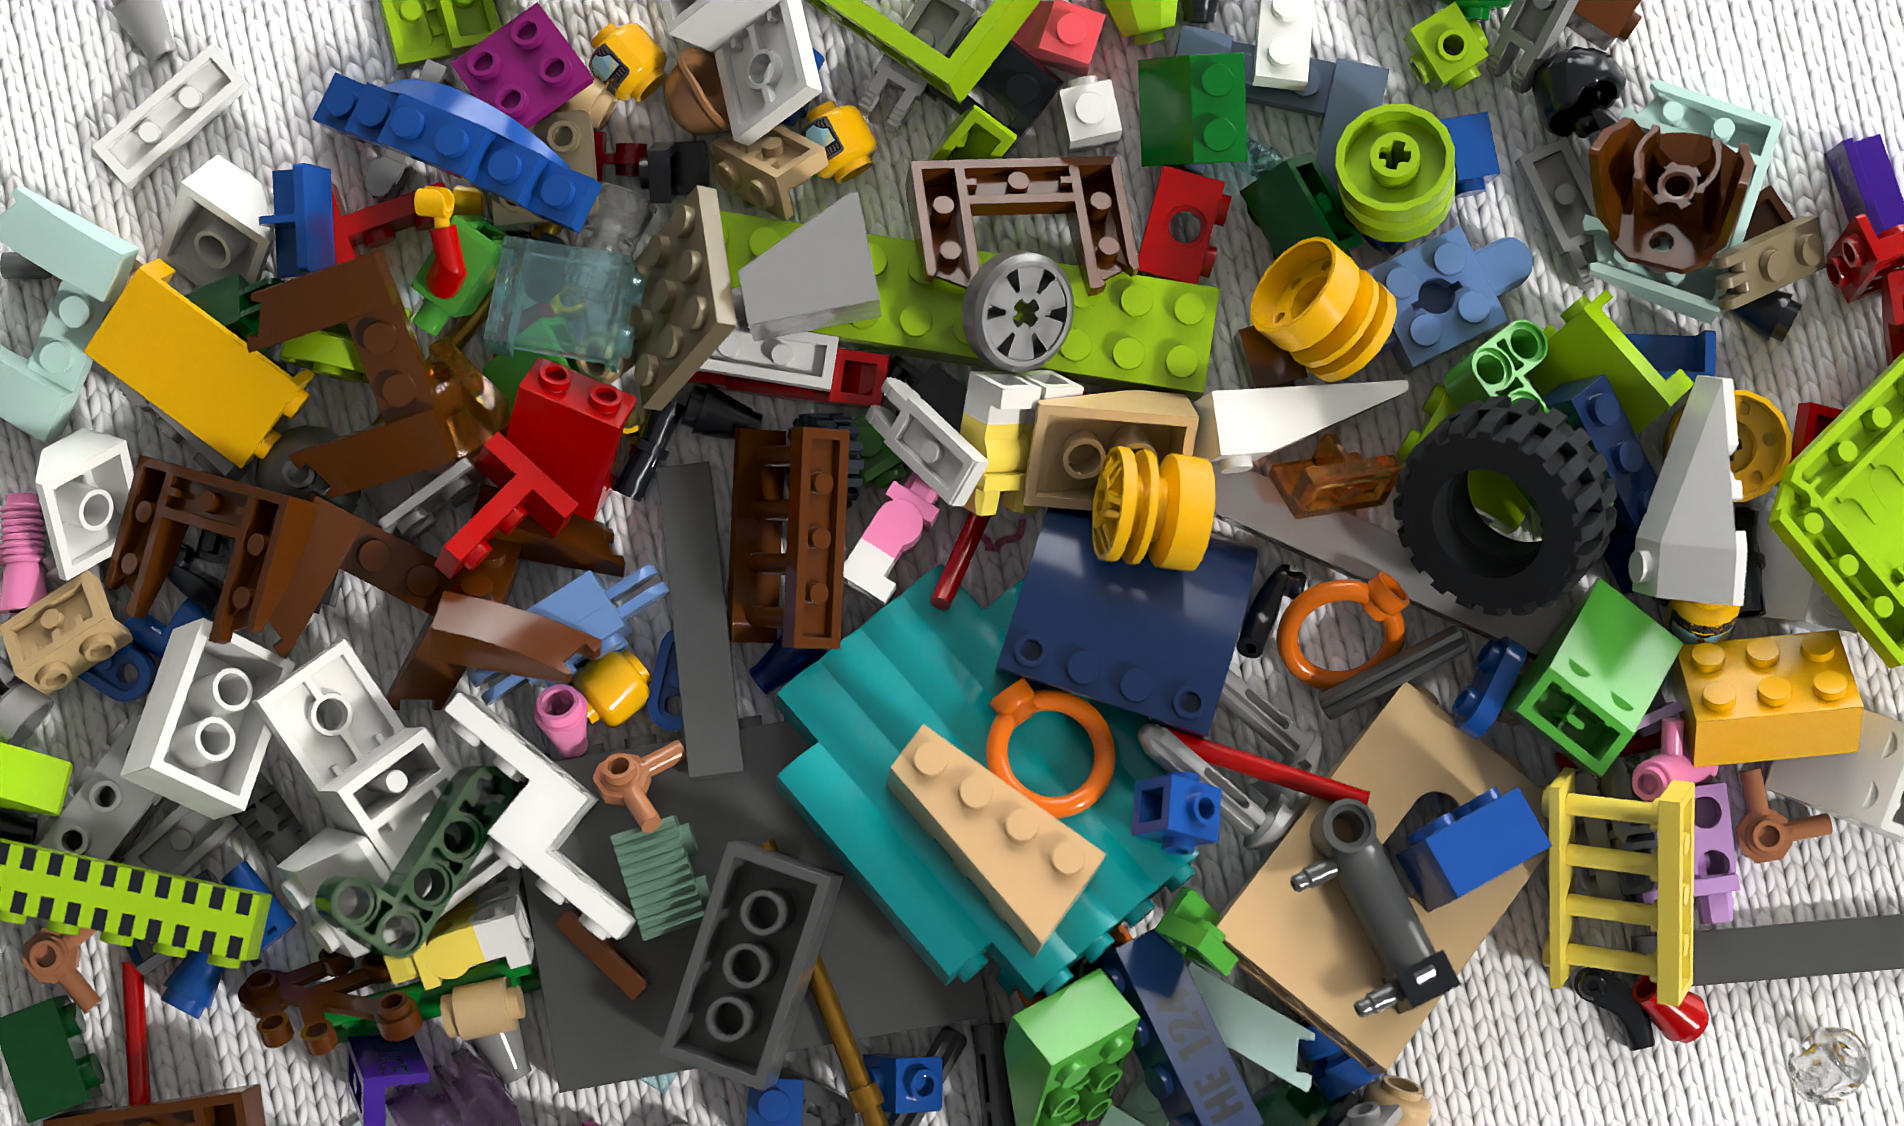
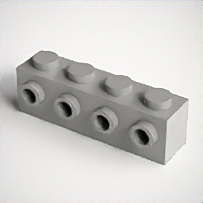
[38,715,166,922]

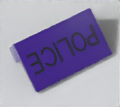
[1825,134,1904,236]
[347,1034,430,1126]

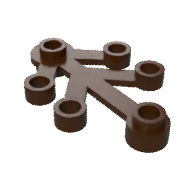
[238,948,423,1056]

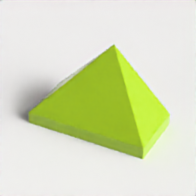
[927,104,1017,160]

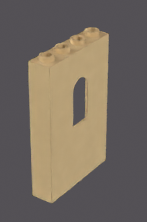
[1214,682,1549,1075]

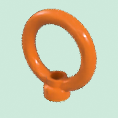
[1276,571,1410,691]
[986,678,1116,819]

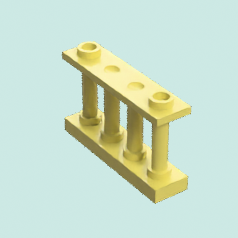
[1541,767,1695,1007]

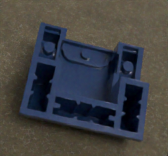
[995,507,1258,738]

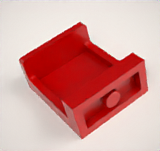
[506,357,637,522]

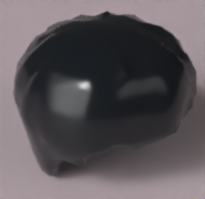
[1532,46,1626,137]

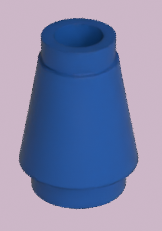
[160,950,225,1020]

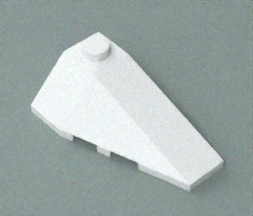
[1629,375,1747,606]
[1192,380,1409,474]

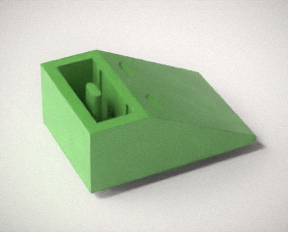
[1502,577,1684,777]
[1003,968,1140,1126]

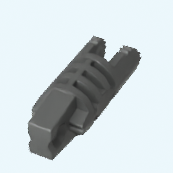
[1600,755,1658,895]
[234,772,304,865]

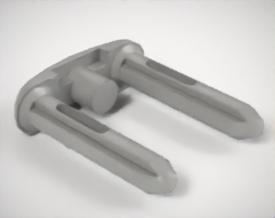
[1138,669,1323,850]

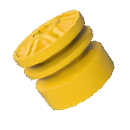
[1250,236,1397,382]
[1663,390,1792,502]
[1092,446,1215,572]

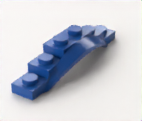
[312,72,603,234]

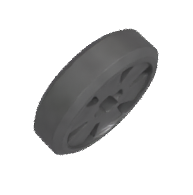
[962,250,1074,372]

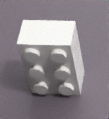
[119,618,296,819]

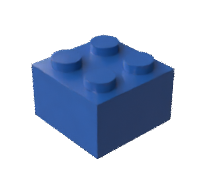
[1395,787,1552,913]

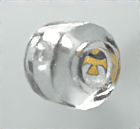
[1787,1026,1870,1107]

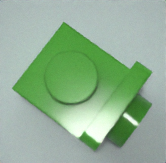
[852,411,907,490]
[1154,887,1239,977]

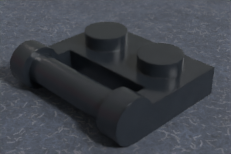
[924,16,1064,158]

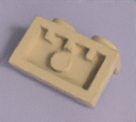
[710,124,829,221]
[0,570,133,695]

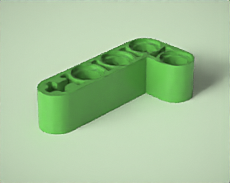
[1444,319,1614,519]

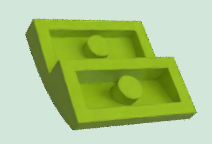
[378,0,501,71]

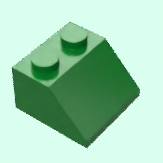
[1138,52,1248,167]

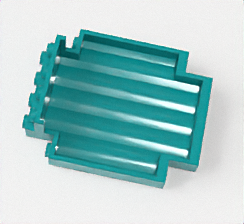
[775,563,1199,1002]

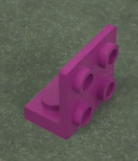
[451,2,594,129]

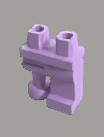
[1633,782,1741,928]

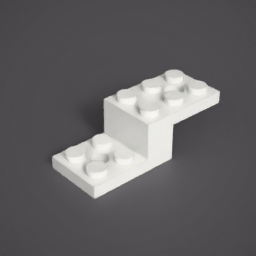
[661,0,822,146]
[251,639,510,918]
[445,693,638,940]

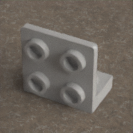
[362,426,486,540]

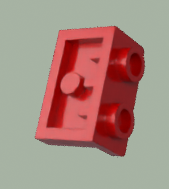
[1826,213,1904,303]

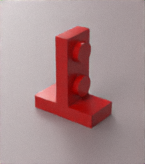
[331,181,449,264]
[434,431,579,580]

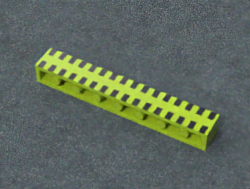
[0,838,272,969]

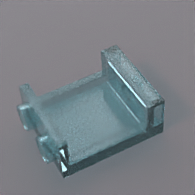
[483,235,645,373]

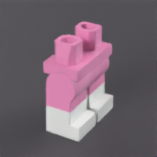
[843,471,940,609]

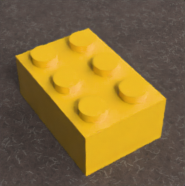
[1673,630,1864,767]

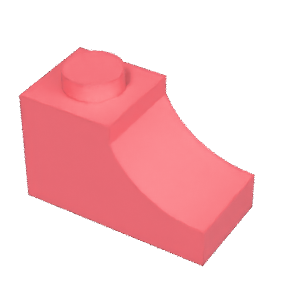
[1012,0,1106,77]

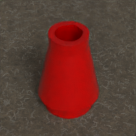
[1632,975,1709,1043]

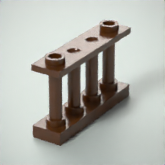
[727,427,850,649]

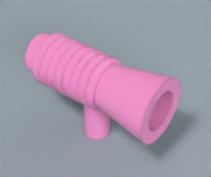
[0,493,49,615]
[1632,717,1719,803]

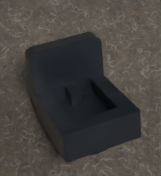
[639,140,710,204]

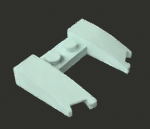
[1581,79,1783,325]
[0,186,140,443]
[1099,962,1315,1126]

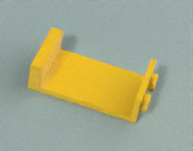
[83,258,315,469]

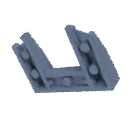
[1175,25,1390,196]

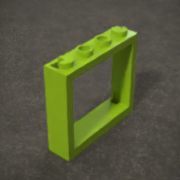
[805,0,1041,104]

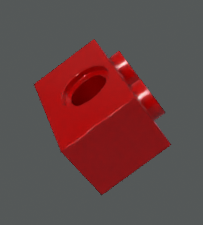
[1138,165,1232,284]

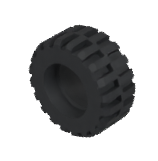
[1393,396,1617,617]

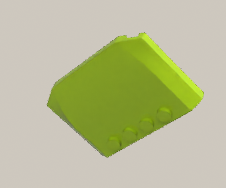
[1768,351,1904,669]

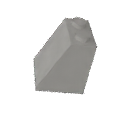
[731,192,881,342]

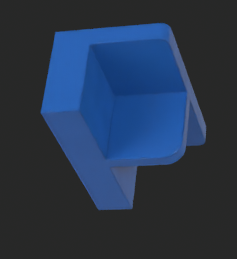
[259,163,335,280]

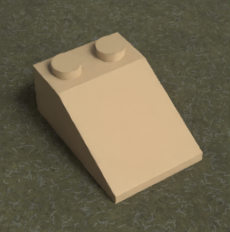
[1022,390,1199,511]

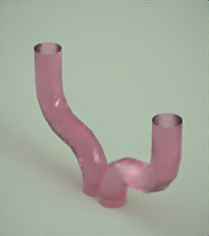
[966,512,1027,552]

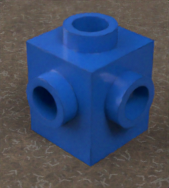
[1131,771,1222,855]

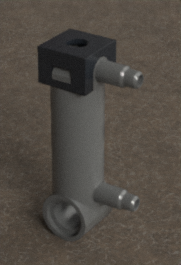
[1290,798,1461,1018]

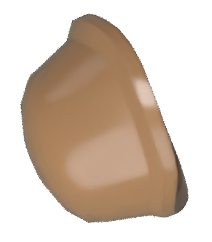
[664,48,731,136]

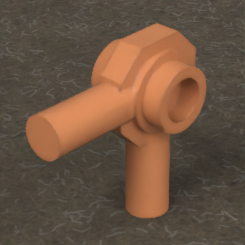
[592,740,687,833]
[1734,768,1833,864]
[22,927,102,1014]

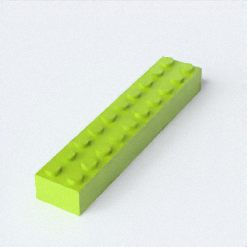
[720,211,1220,401]

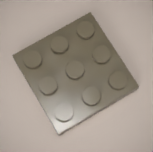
[622,185,737,411]

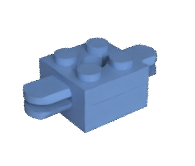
[1367,225,1533,375]
[469,563,670,706]

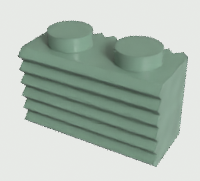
[610,815,712,941]

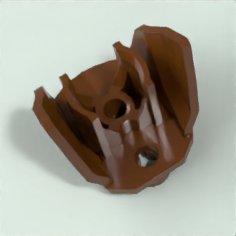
[1589,117,1755,274]

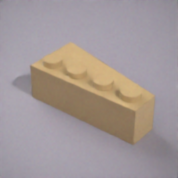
[886,724,1106,958]

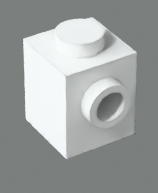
[1057,75,1123,154]

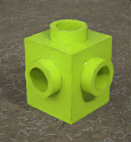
[1403,2,1489,92]

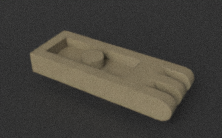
[1712,216,1826,310]

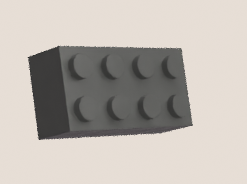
[659,840,844,1091]

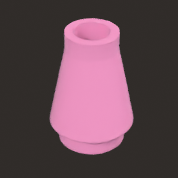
[533,684,588,759]

